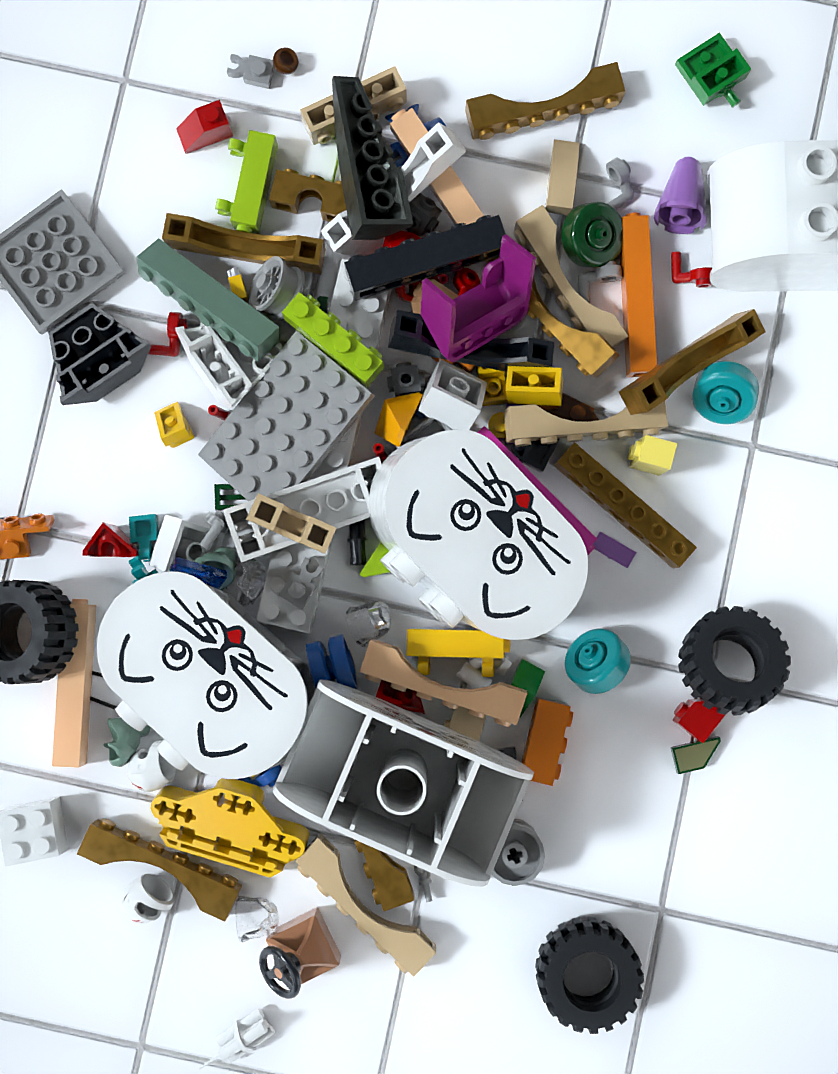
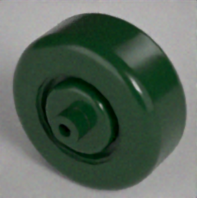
[561,202,623,267]

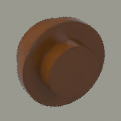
[273,47,299,75]

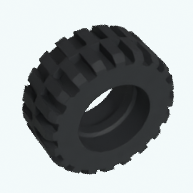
[0,579,79,685]
[678,606,791,716]
[535,917,644,1034]

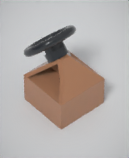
[259,907,341,999]

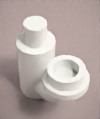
[456,656,512,689]

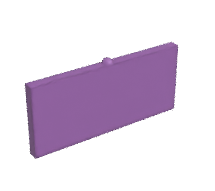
[593,531,637,568]

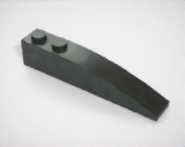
[332,76,413,240]

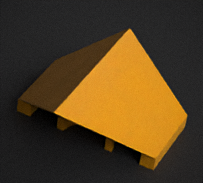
[374,392,423,447]

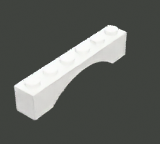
[321,122,466,256]

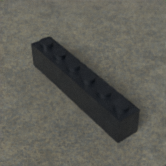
[344,215,506,301]

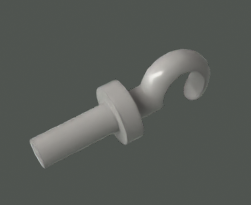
[414,865,433,903]

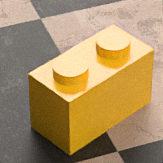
[505,366,564,406]

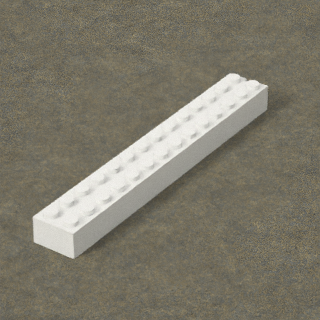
[256,259,391,633]

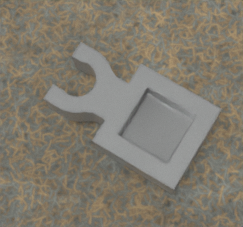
[226,54,275,89]
[279,557,324,610]

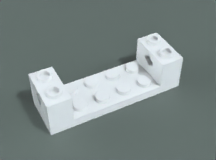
[223,457,382,562]

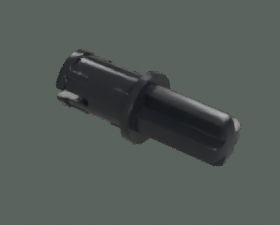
[347,519,368,566]

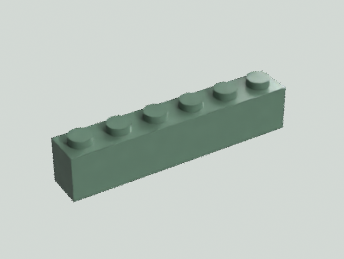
[136,238,279,362]

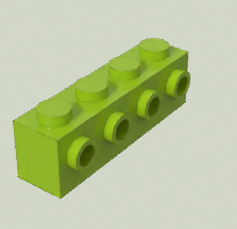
[281,292,384,388]

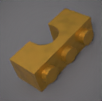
[269,169,346,222]

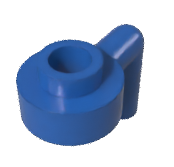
[238,765,282,788]

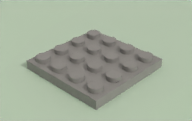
[0,189,126,335]

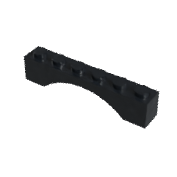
[388,309,554,372]

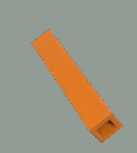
[619,212,657,378]

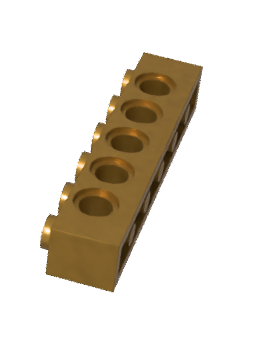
[554,442,697,569]

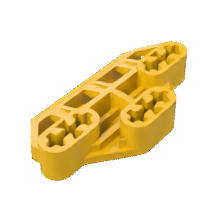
[150,778,309,878]

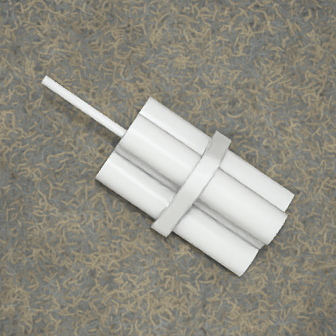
[198,1008,275,1070]

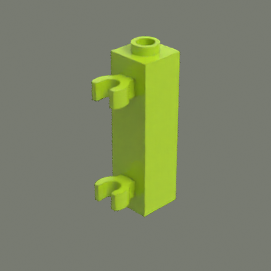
[215,130,278,234]

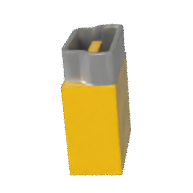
[227,267,248,303]

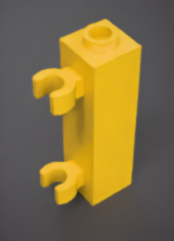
[406,629,511,677]

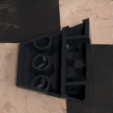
[48,303,152,406]

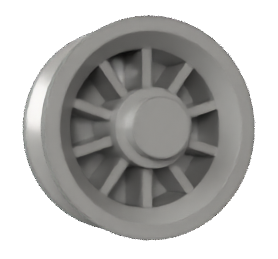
[248,256,305,322]

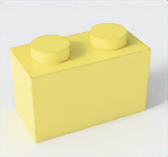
[627,435,677,476]

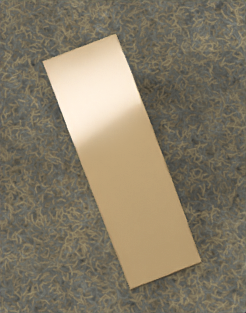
[545,139,579,215]

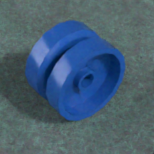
[306,634,358,690]

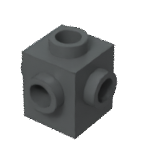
[406,193,442,237]
[387,362,426,397]

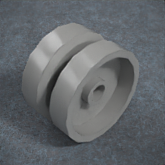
[492,819,545,886]

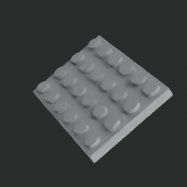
[198,330,375,501]

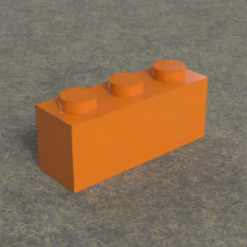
[521,697,573,786]

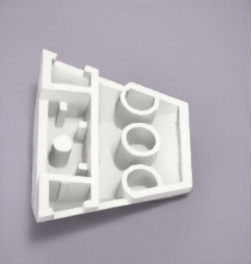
[175,323,283,409]

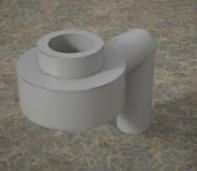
[606,157,634,210]
[578,261,622,303]
[199,510,229,550]

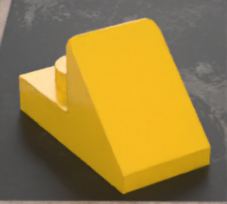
[154,401,194,448]

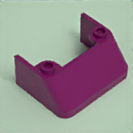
[421,234,536,362]

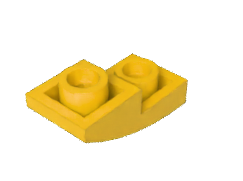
[477,366,508,406]

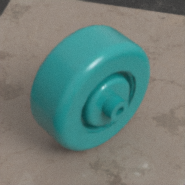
[692,361,759,425]
[564,628,631,694]

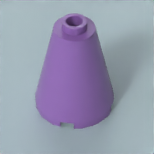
[654,156,708,234]

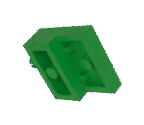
[675,32,751,108]

